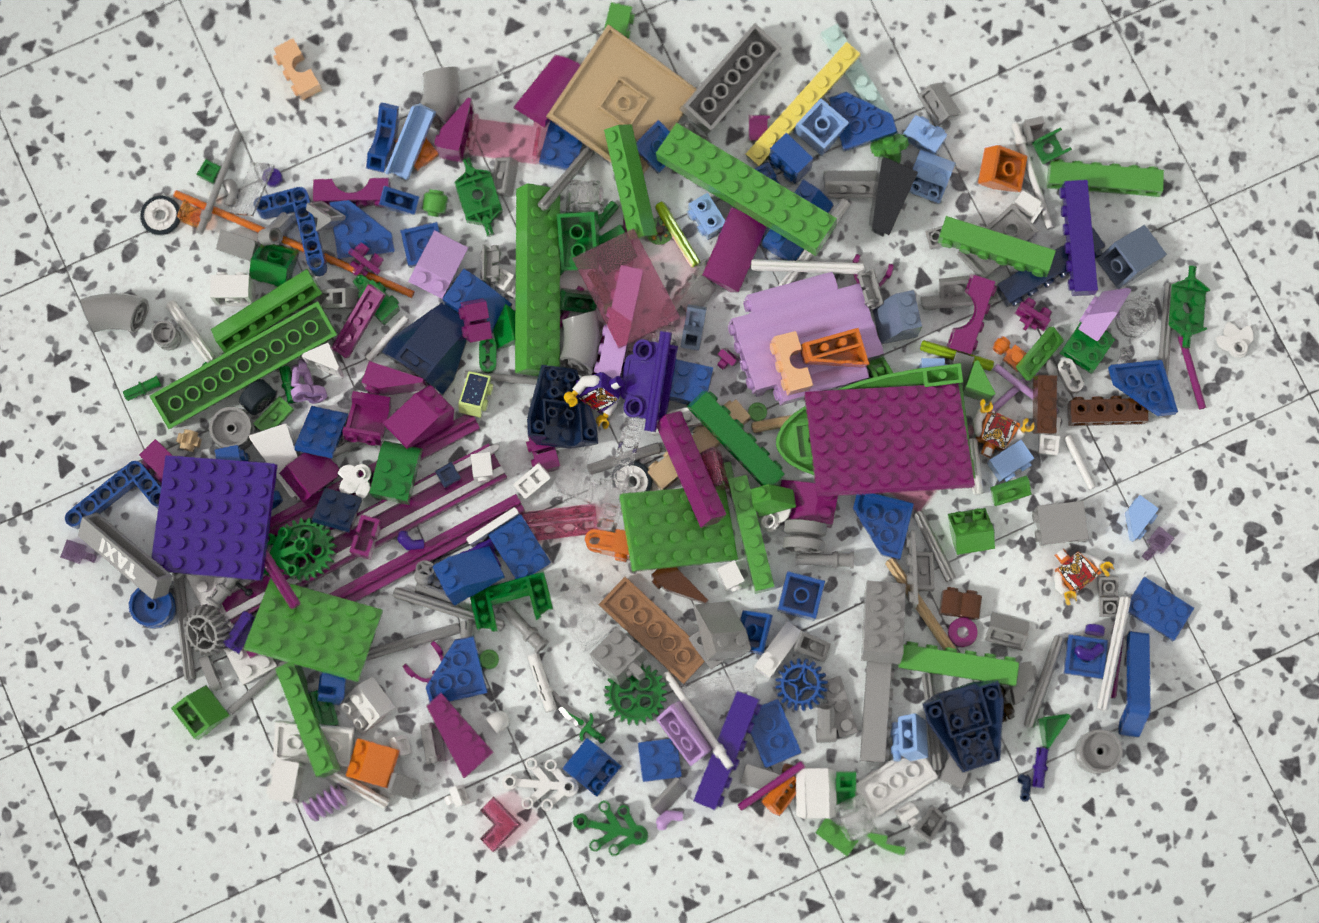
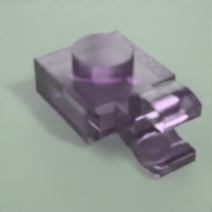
[1141,526,1175,561]
[60,539,97,564]

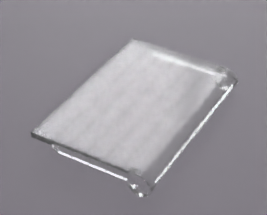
[228,161,275,216]

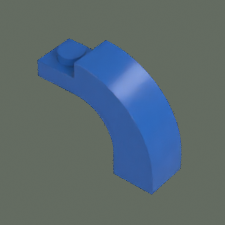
[366,102,400,173]

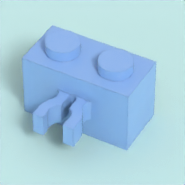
[903,115,947,155]

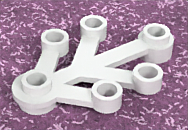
[502,758,579,811]

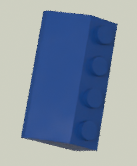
[762,179,834,261]

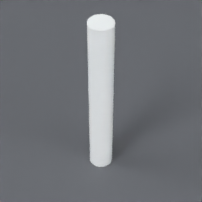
[365,316,409,361]
[1064,435,1096,490]

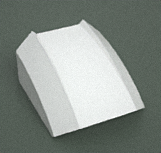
[796,768,836,819]

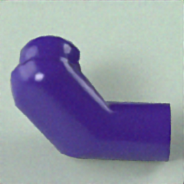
[397,531,425,550]
[1074,643,1105,661]

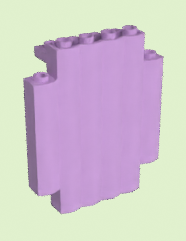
[728,272,884,406]

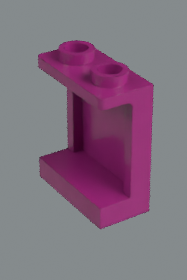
[343,391,392,446]
[279,453,340,503]

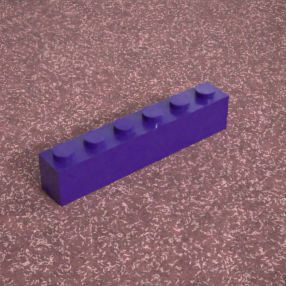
[1059,180,1098,296]
[693,691,762,810]

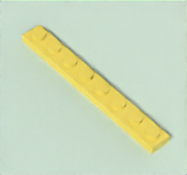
[746,42,861,166]

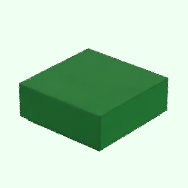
[196,159,221,185]

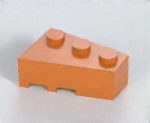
[801,328,869,368]

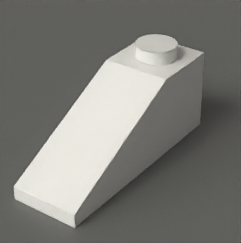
[754,621,801,679]

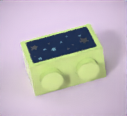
[458,371,493,418]

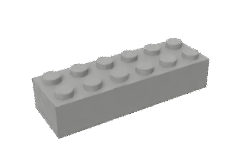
[679,23,782,134]

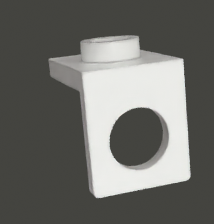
[1014,190,1044,223]

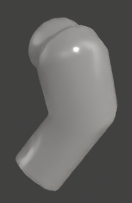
[223,179,240,208]

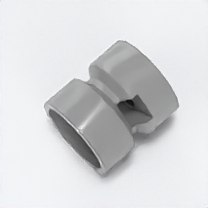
[151,321,181,351]

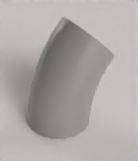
[420,66,459,131]
[80,293,149,333]
[559,311,600,376]

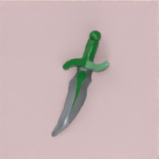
[552,690,606,744]

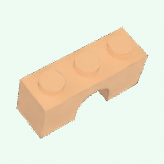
[273,38,322,101]
[770,331,813,396]

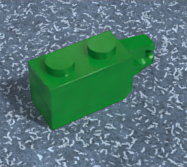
[353,274,400,325]

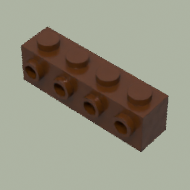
[1067,396,1149,426]

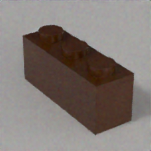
[1033,375,1057,435]

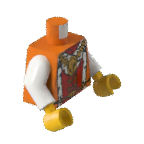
[972,399,1034,458]
[1054,548,1115,605]

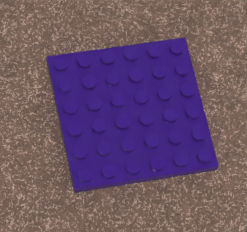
[151,455,278,581]

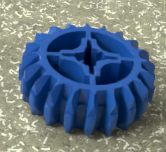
[775,658,828,711]

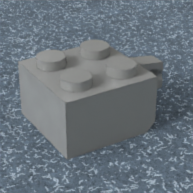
[590,627,647,685]

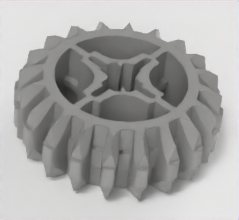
[182,604,232,657]

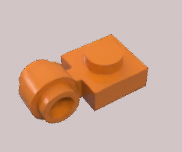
[992,336,1027,372]

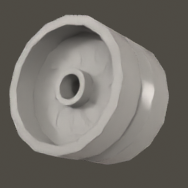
[209,407,256,450]
[782,520,827,554]
[1074,729,1123,774]

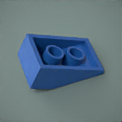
[442,269,512,333]
[432,546,505,606]

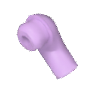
[656,810,683,831]

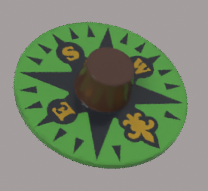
[648,217,672,245]

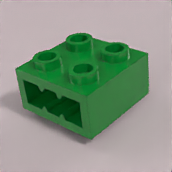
[1059,322,1115,374]

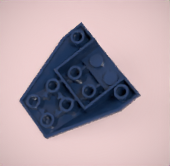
[382,302,467,395]
[527,365,598,449]
[922,680,1003,772]

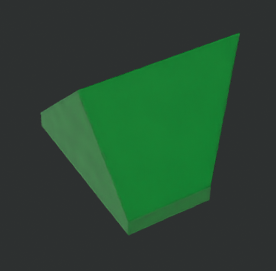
[493,304,516,349]
[1037,714,1071,749]

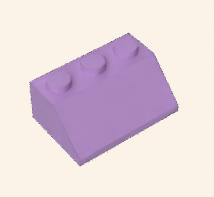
[1078,288,1131,342]
[656,701,713,766]

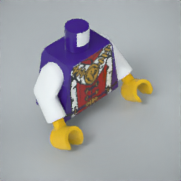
[564,372,623,429]

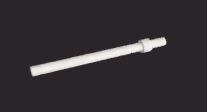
[1012,123,1054,229]
[663,671,733,769]

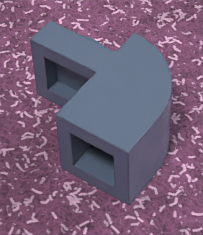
[680,304,707,350]

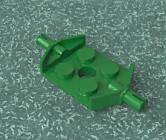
[454,158,503,237]
[1168,266,1210,348]

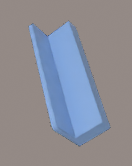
[385,103,436,180]

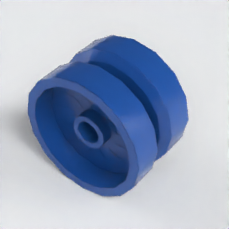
[129,588,176,629]

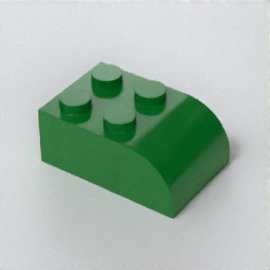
[369,440,423,505]

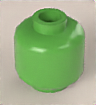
[422,189,448,217]

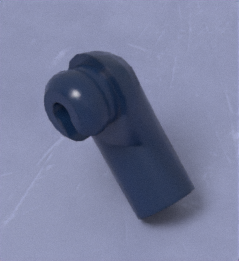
[1017,773,1031,802]

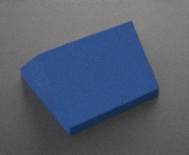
[740,610,773,655]

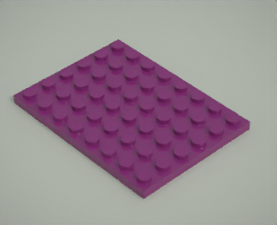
[804,383,975,497]

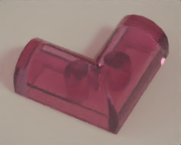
[480,797,522,853]

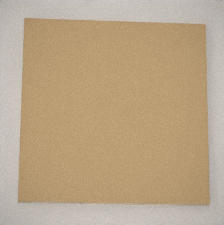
[546,24,697,174]

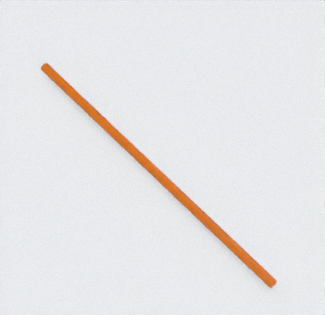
[173,190,415,298]

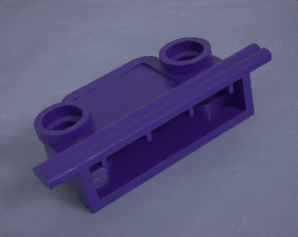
[620,331,678,432]

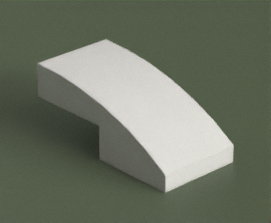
[490,267,516,301]
[1038,417,1061,455]
[513,463,551,499]

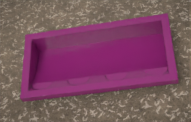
[514,55,581,128]
[702,208,766,292]

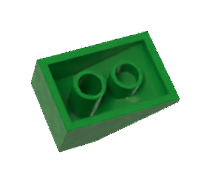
[557,210,599,271]

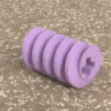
[302,783,347,822]

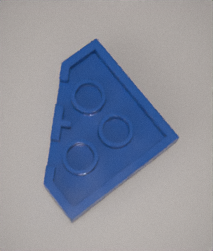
[829,92,898,151]
[330,200,394,259]
[1108,360,1178,417]
[853,493,914,560]
[426,635,488,702]

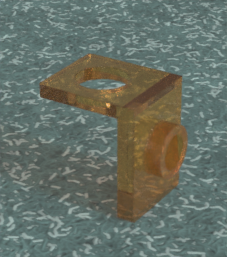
[177,199,208,229]

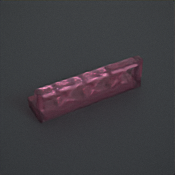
[520,504,598,541]

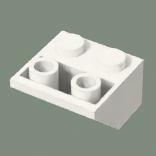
[340,676,396,735]

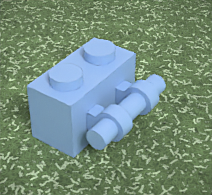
[890,713,928,762]

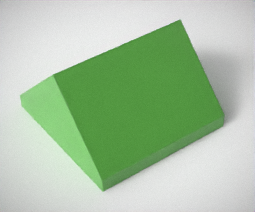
[963,360,996,403]

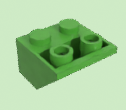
[948,508,995,555]
[171,685,230,740]

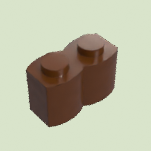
[939,587,982,620]

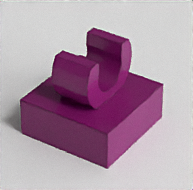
[717,348,740,370]

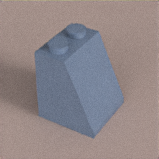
[1096,224,1167,289]
[873,290,922,345]

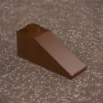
[651,567,708,604]

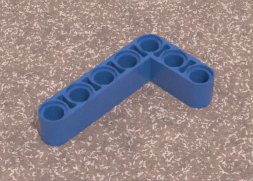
[254,187,327,277]
[65,461,161,529]
[1118,631,1151,738]

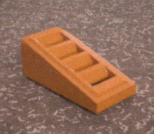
[761,776,796,816]

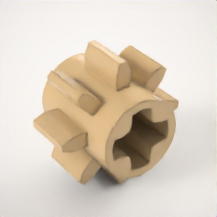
[176,429,202,452]

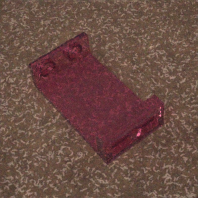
[466,114,542,164]

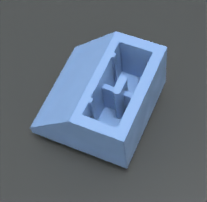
[909,149,955,204]

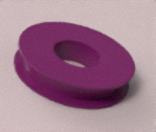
[948,618,978,647]

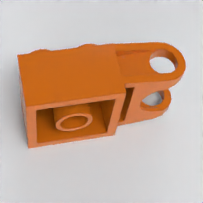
[585,529,630,562]

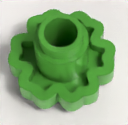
[870,134,909,163]

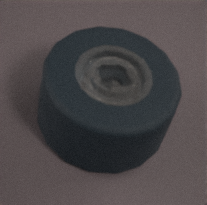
[239,379,276,415]

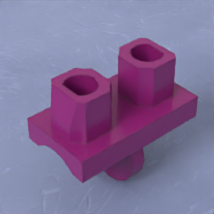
[347,242,384,276]
[1014,298,1052,331]

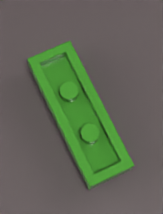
[1016,327,1064,381]

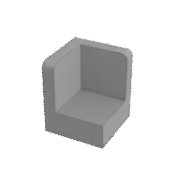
[1022,116,1044,147]

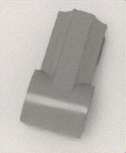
[258,213,294,246]
[816,703,837,743]

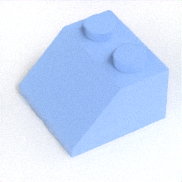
[794,99,849,156]

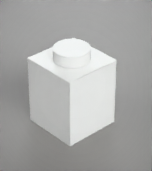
[471,452,494,483]
[717,560,745,593]

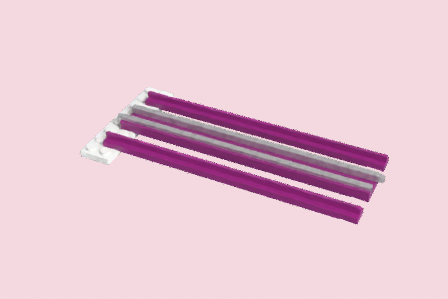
[185,414,525,686]

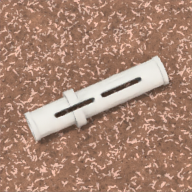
[527,653,558,712]

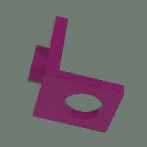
[749,115,770,141]

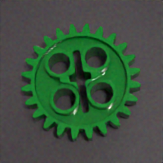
[273,518,337,581]
[604,663,668,726]

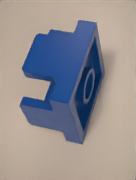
[317,672,346,706]

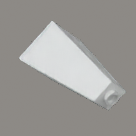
[249,423,301,502]

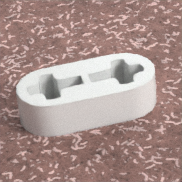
[1057,358,1084,394]

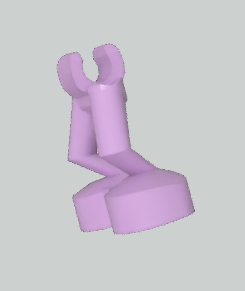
[291,359,327,404]

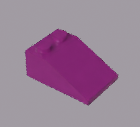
[435,98,475,163]
[361,361,427,396]
[384,385,454,449]
[780,480,838,528]

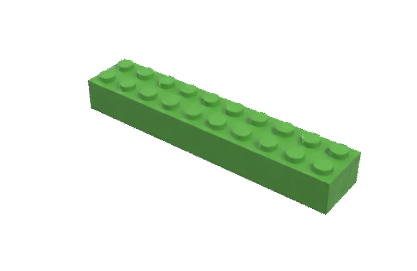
[656,123,837,256]
[515,183,560,376]
[149,301,338,429]

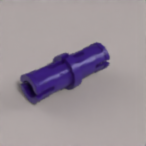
[1031,747,1049,788]

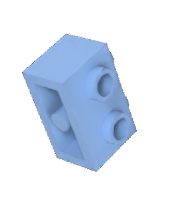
[687,192,725,240]
[987,440,1034,482]

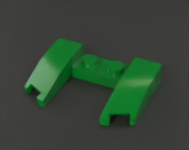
[470,572,553,631]

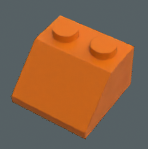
[978,145,1028,192]
[346,738,400,788]

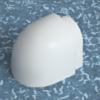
[486,711,510,734]

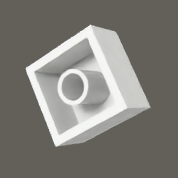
[210,272,256,307]
[266,759,305,804]

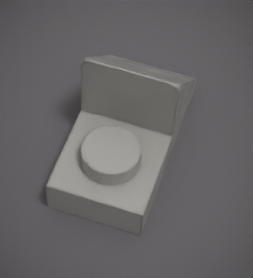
[306,201,346,231]
[794,631,831,662]
[913,805,947,843]

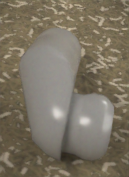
[1044,359,1059,380]

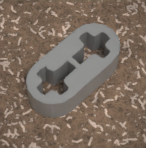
[199,655,222,691]

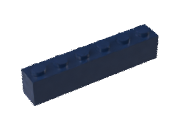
[996,228,1105,307]

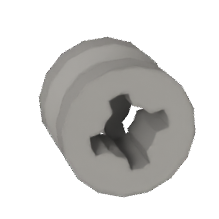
[415,560,435,585]

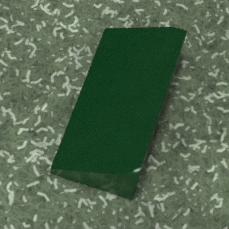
[560,288,599,313]

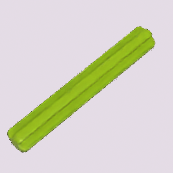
[655,201,700,268]
[920,340,994,371]

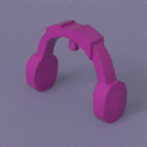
[852,254,894,288]
[402,641,444,683]

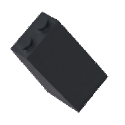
[869,155,918,236]

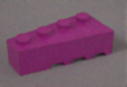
[426,692,493,778]

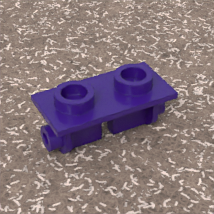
[223,611,255,654]

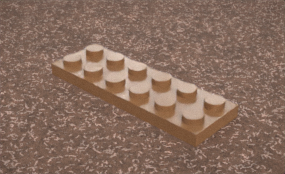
[598,577,705,684]

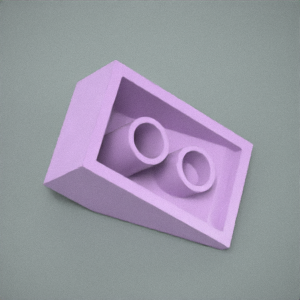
[408,230,468,299]

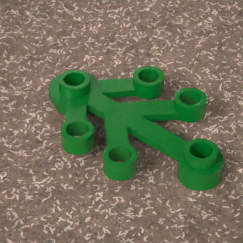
[264,527,312,581]
[573,801,648,856]

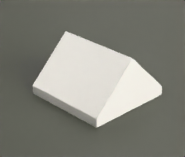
[302,343,344,378]

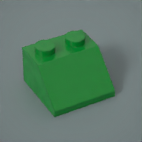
[249,244,299,287]

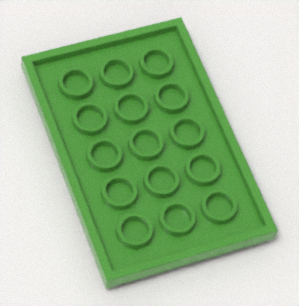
[619,485,738,572]
[244,578,383,682]

